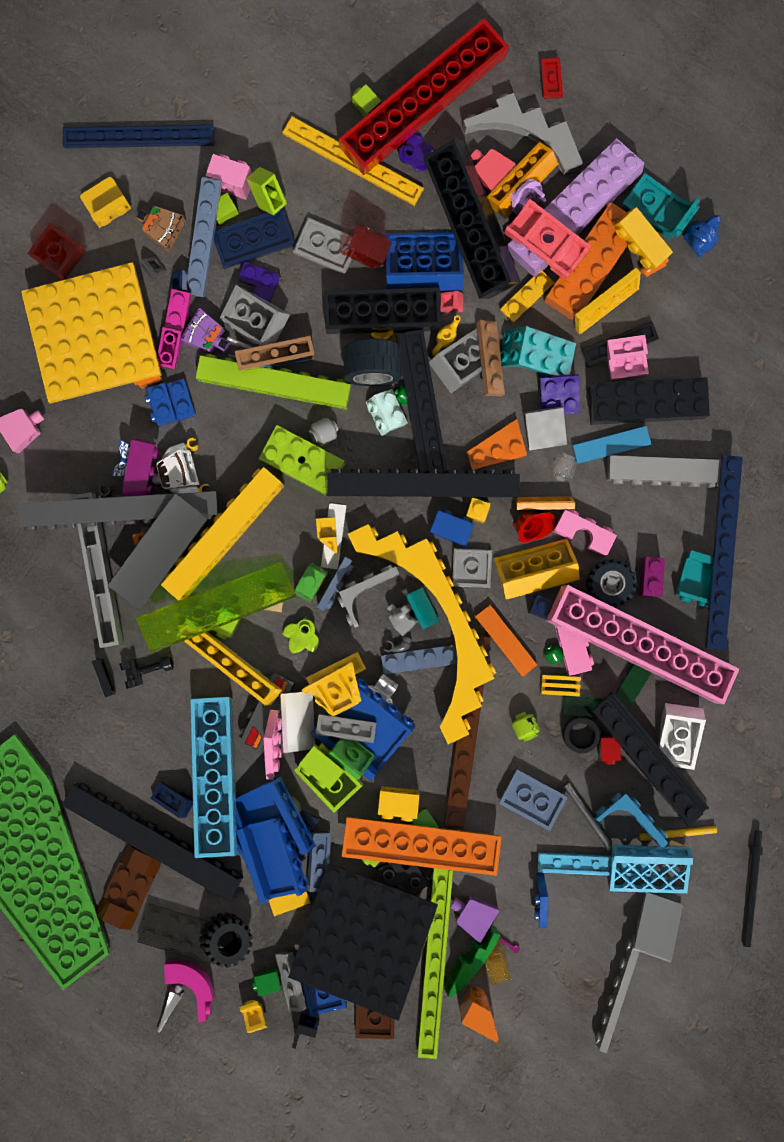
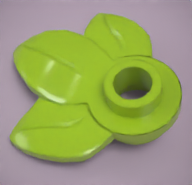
[282,619,319,653]

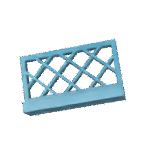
[609,845,693,893]

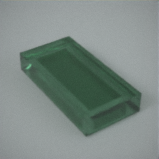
[563,695,603,717]

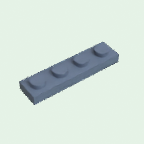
[381,645,458,674]

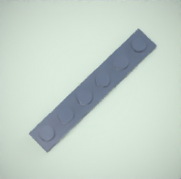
[185,177,222,297]

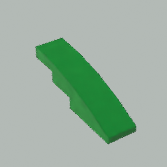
[444,925,501,998]

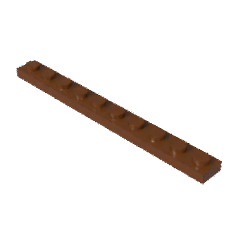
[444,636,491,828]

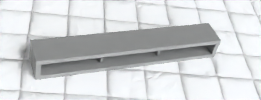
[72,492,124,648]

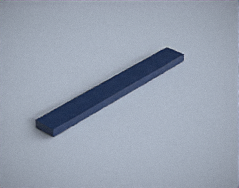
[63,125,215,148]

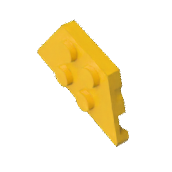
[302,662,361,716]

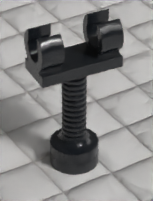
[120,655,174,689]

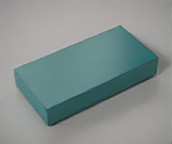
[406,587,439,630]

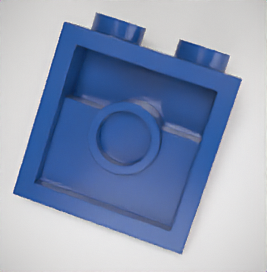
[145,379,196,427]

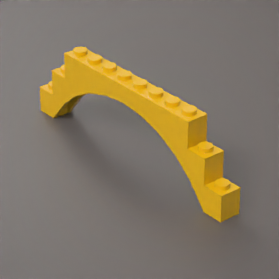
[348,524,496,744]

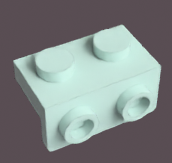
[366,389,408,436]

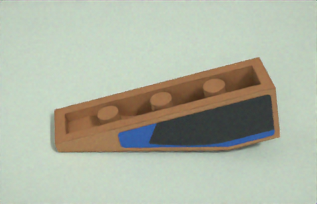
[235,336,315,371]

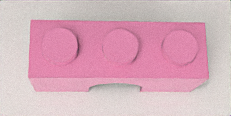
[553,509,617,557]

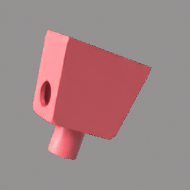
[471,149,517,195]

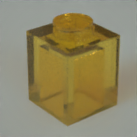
[485,951,510,985]

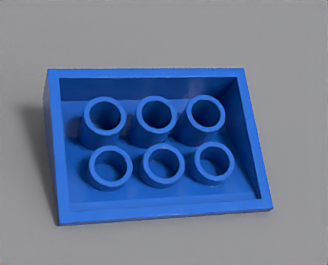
[386,232,464,291]

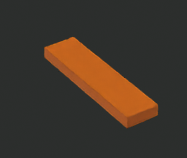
[475,605,537,677]

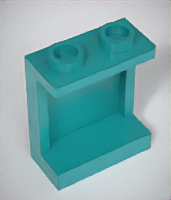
[675,550,713,608]

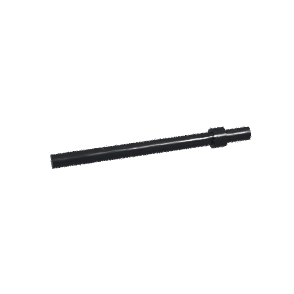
[743,830,763,947]

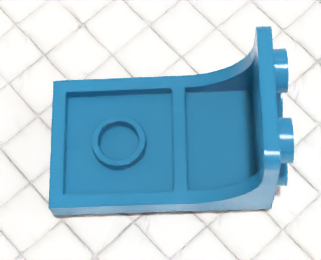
[594,793,668,848]

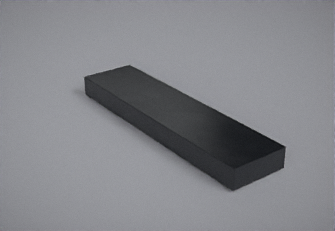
[581,321,659,368]

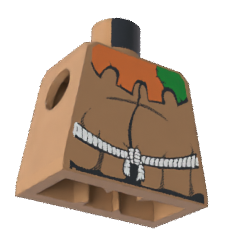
[137,206,186,252]

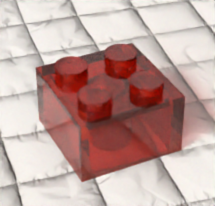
[27,223,86,280]
[340,225,392,269]

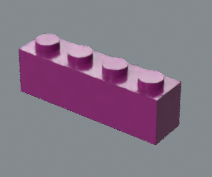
[121,438,159,497]

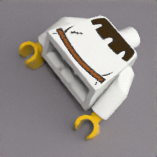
[152,438,209,494]

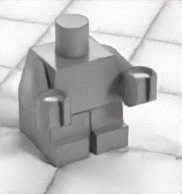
[387,603,419,636]

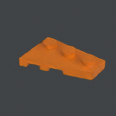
[467,419,527,470]

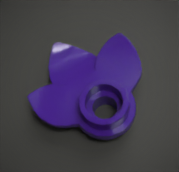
[398,134,435,171]

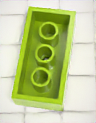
[259,425,346,497]

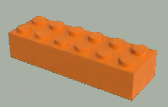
[544,202,628,322]

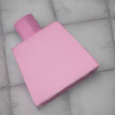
[0,409,44,453]

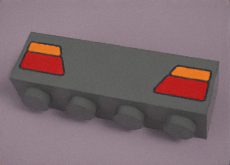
[238,672,295,753]

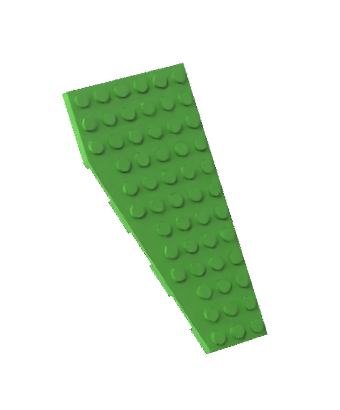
[0,734,111,990]

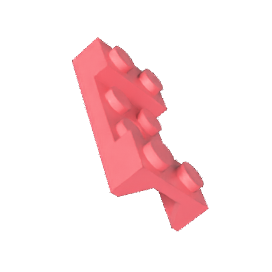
[504,199,591,280]

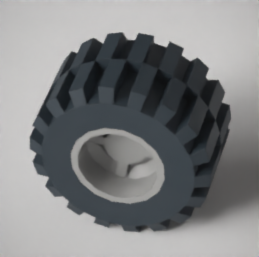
[586,559,637,608]

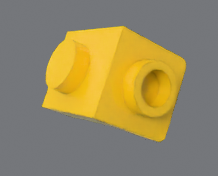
[239,1000,267,1033]

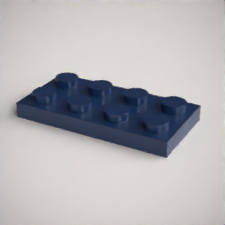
[214,208,295,269]

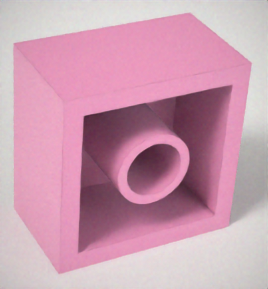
[205,154,252,200]

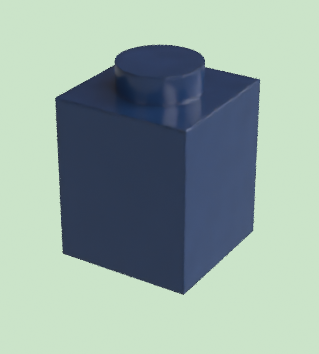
[528,595,554,620]

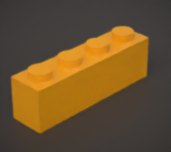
[487,142,558,219]

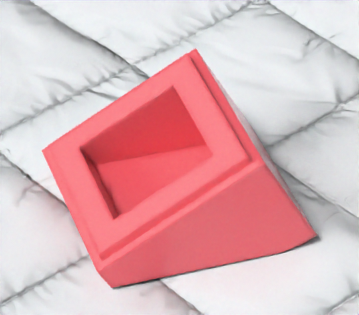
[440,291,464,312]

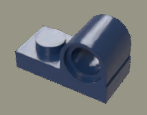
[150,782,193,818]

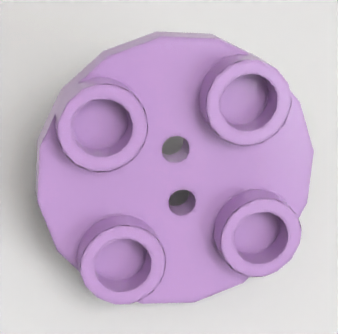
[510,178,547,216]

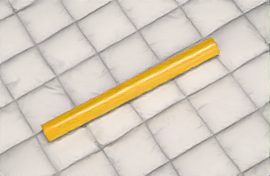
[639,825,717,841]

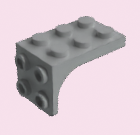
[337,565,399,628]

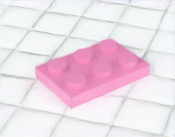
[264,710,283,780]

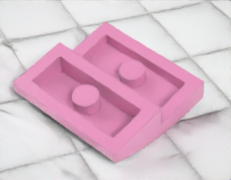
[607,335,649,381]

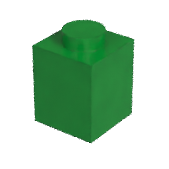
[252,967,283,996]

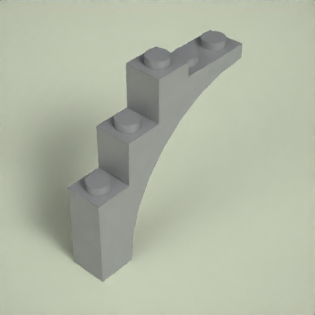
[462,93,583,176]

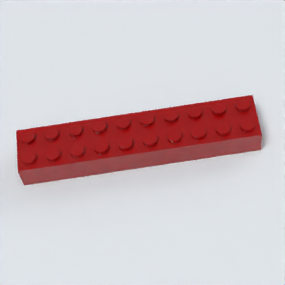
[339,18,509,175]

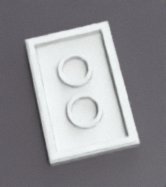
[280,691,315,753]

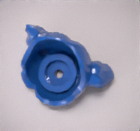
[684,215,721,258]

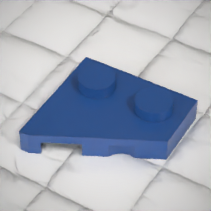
[534,873,548,928]

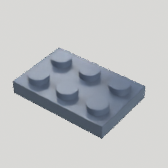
[498,769,568,831]

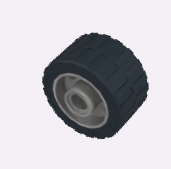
[343,338,402,386]

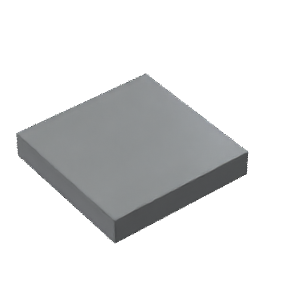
[524,406,567,450]
[452,548,492,588]

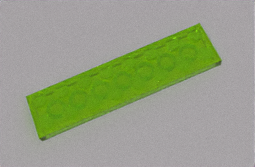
[136,562,296,654]

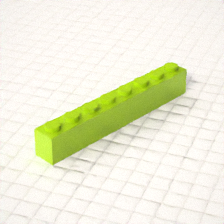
[196,354,351,410]

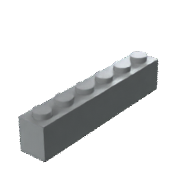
[607,455,721,488]

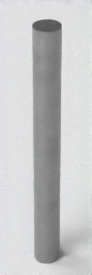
[563,782,613,850]

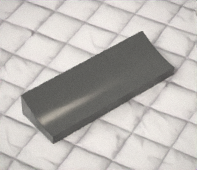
[108,492,208,611]

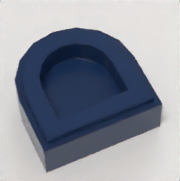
[171,270,188,291]

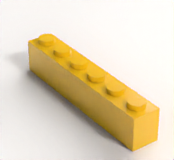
[176,619,282,706]

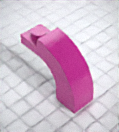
[164,959,215,1022]

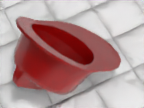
[513,512,556,543]

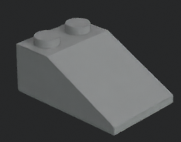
[219,285,290,346]
[429,328,482,393]

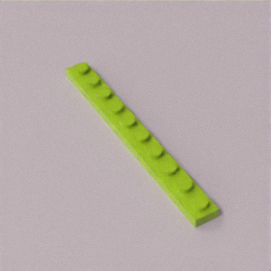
[417,868,453,1059]

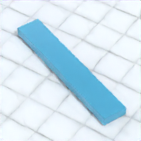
[537,852,654,878]

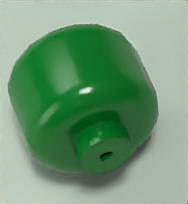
[394,384,407,405]
[543,643,563,664]

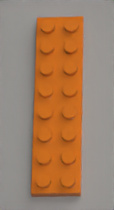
[342,817,502,876]

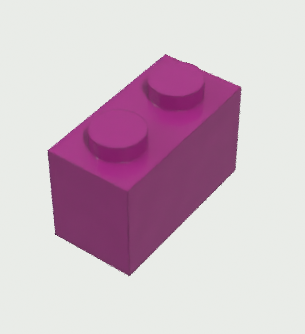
[639,557,665,597]

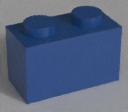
[430,509,474,547]

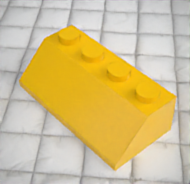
[494,539,580,600]

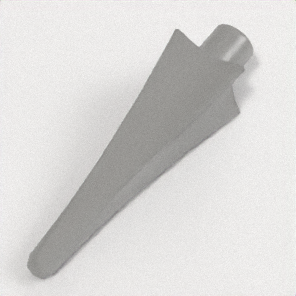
[157,983,184,1033]

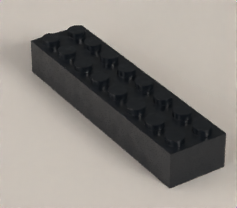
[423,139,521,299]

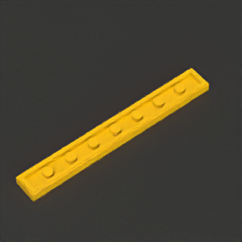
[282,116,424,206]

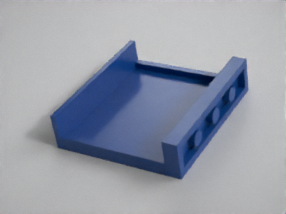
[311,677,416,781]
[236,776,316,871]

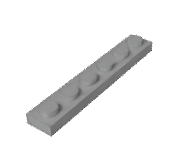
[595,934,639,1053]

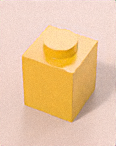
[466,498,491,523]

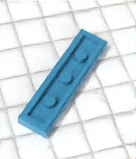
[572,426,651,464]

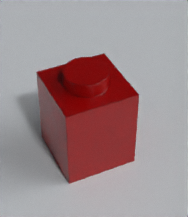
[598,736,621,765]

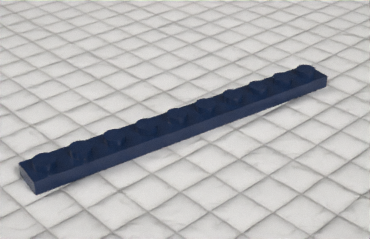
[705,455,743,650]

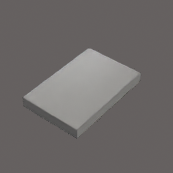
[293,217,360,275]
[632,892,683,962]

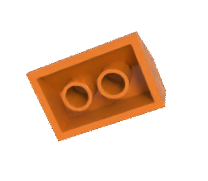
[459,985,499,1043]

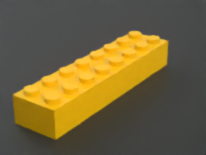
[161,467,284,601]

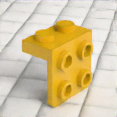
[80,177,132,228]

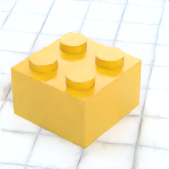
[378,786,420,821]

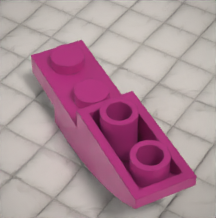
[157,289,192,369]

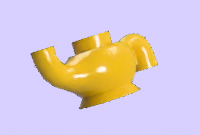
[432,315,461,357]

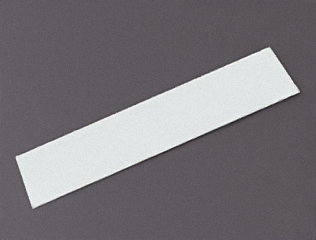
[321,503,346,569]

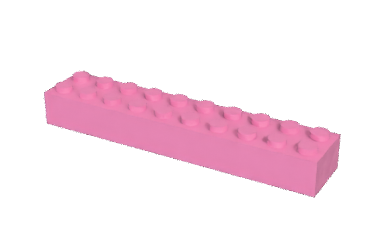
[546,585,739,704]

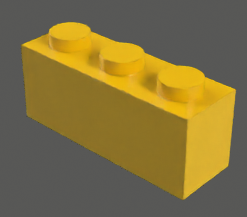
[613,207,673,270]

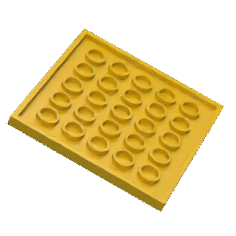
[21,262,162,404]

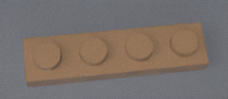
[477,320,505,397]

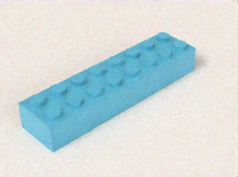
[190,697,238,858]

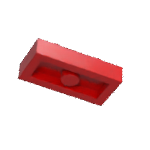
[540,58,563,99]

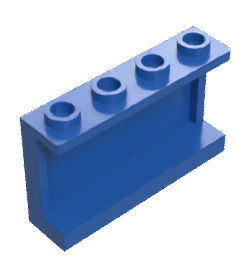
[236,815,308,904]

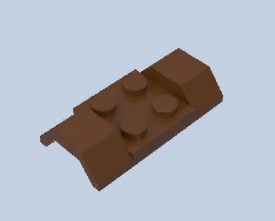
[97,844,161,930]

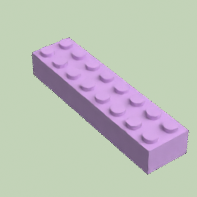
[508,138,644,277]

